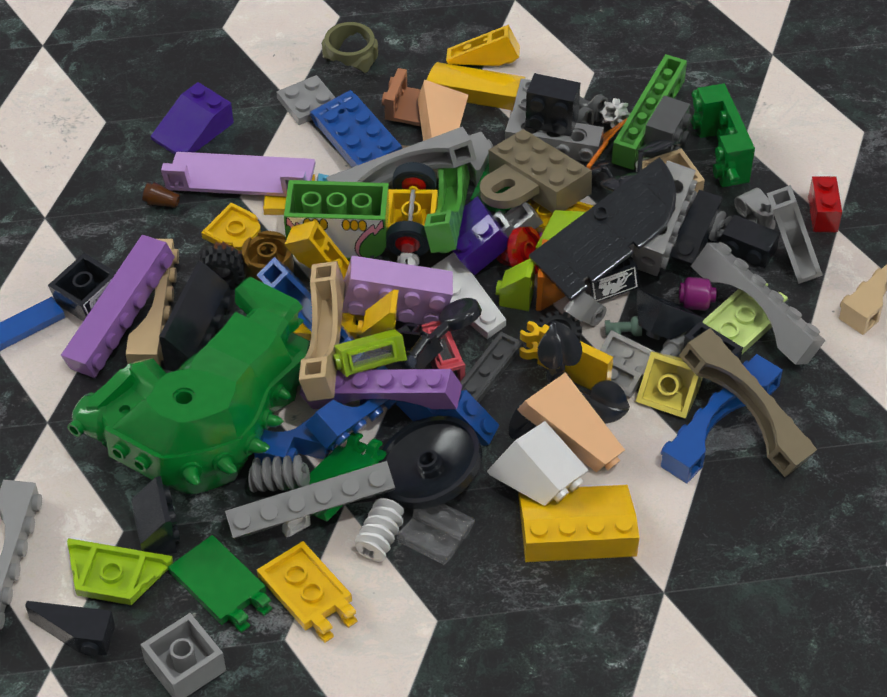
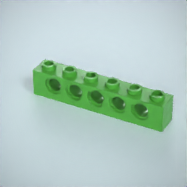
[612,54,687,170]

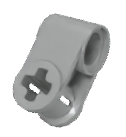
[734,188,776,230]
[564,292,607,326]

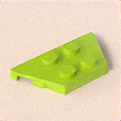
[67,538,173,605]

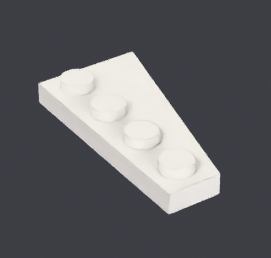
[431,252,506,339]

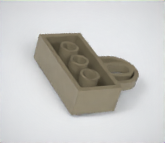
[480,129,592,213]

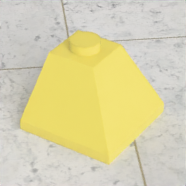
[635,351,703,418]

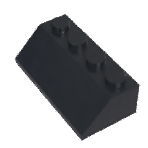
[159,261,233,371]

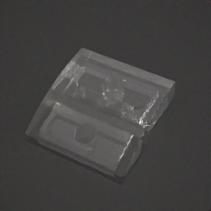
[397,504,475,565]

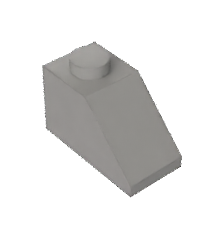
[467,132,493,187]

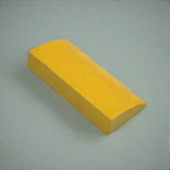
[427,62,525,110]

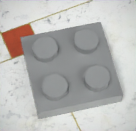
[276,75,335,125]

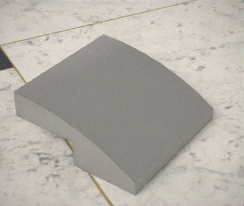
[600,330,655,398]

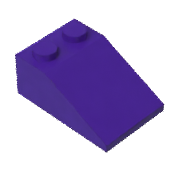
[151,82,234,155]
[453,196,509,275]

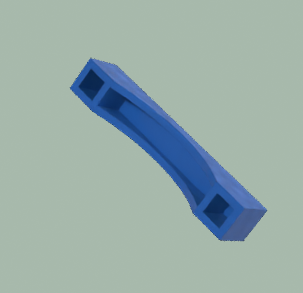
[257,257,371,370]
[661,354,783,484]

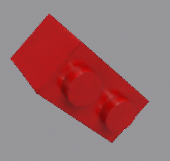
[808,176,842,232]

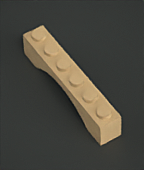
[126,239,179,367]
[299,261,345,401]
[839,264,887,335]

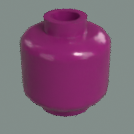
[679,277,716,311]

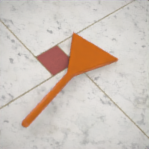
[586,118,627,169]

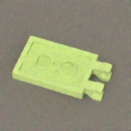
[703,283,788,354]

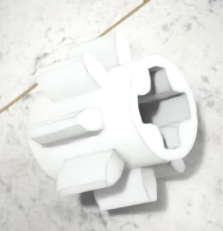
[600,98,630,128]

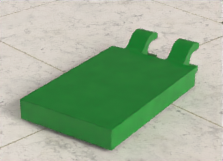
[299,432,387,521]
[168,535,272,633]

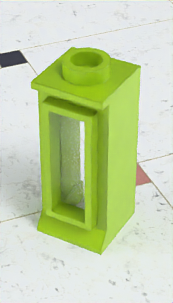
[333,329,407,377]

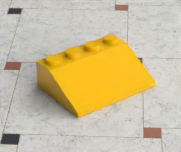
[518,485,640,562]

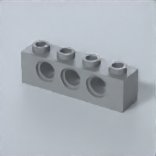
[505,112,604,162]

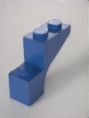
[396,390,499,446]
[254,402,342,464]

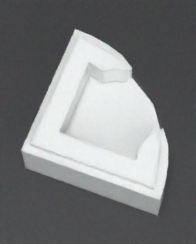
[282,515,311,537]

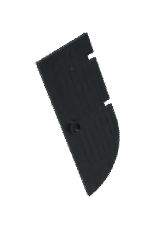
[529,157,676,301]

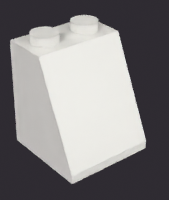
[487,421,588,506]

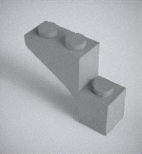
[767,185,823,284]

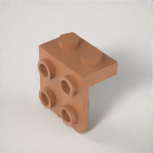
[382,68,421,126]

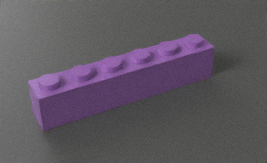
[61,235,175,378]

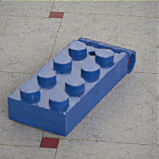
[310,90,402,167]

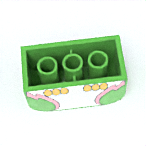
[284,180,389,259]

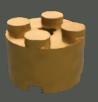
[242,231,294,283]

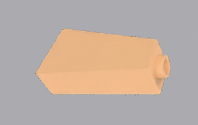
[417,79,468,141]
[518,372,625,472]

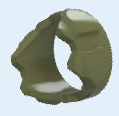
[321,22,378,73]

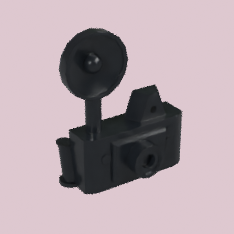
[367,298,482,370]

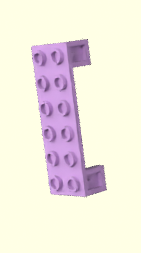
[161,152,316,197]

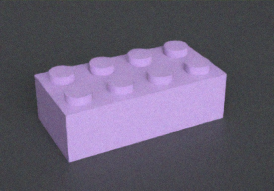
[342,256,453,325]

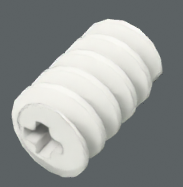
[355,498,404,562]

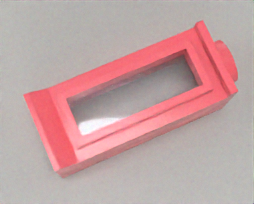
[421,321,465,382]

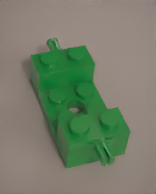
[691,83,755,187]

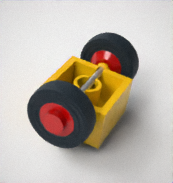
[386,162,438,257]

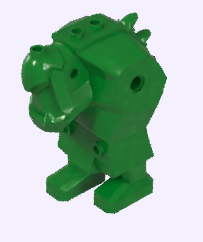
[68,277,310,494]

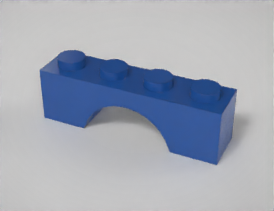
[305,366,398,450]

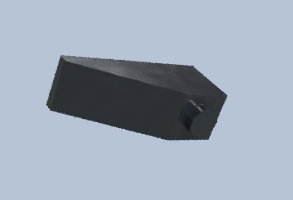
[670,190,723,266]
[25,601,115,656]

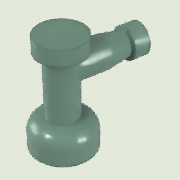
[605,316,642,337]

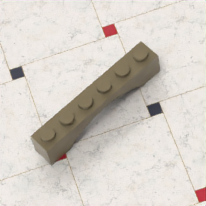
[679,328,817,477]

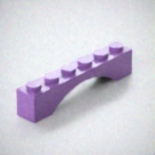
[299,369,462,409]

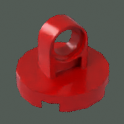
[496,226,540,274]

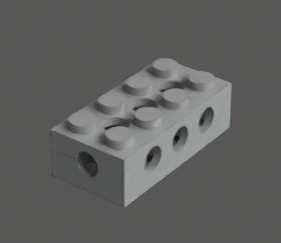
[631,160,697,276]

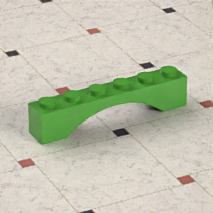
[424,164,470,253]

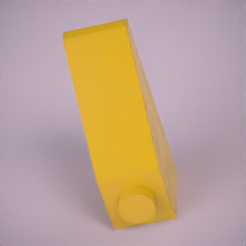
[446,24,520,66]
[284,220,349,279]
[357,289,399,350]

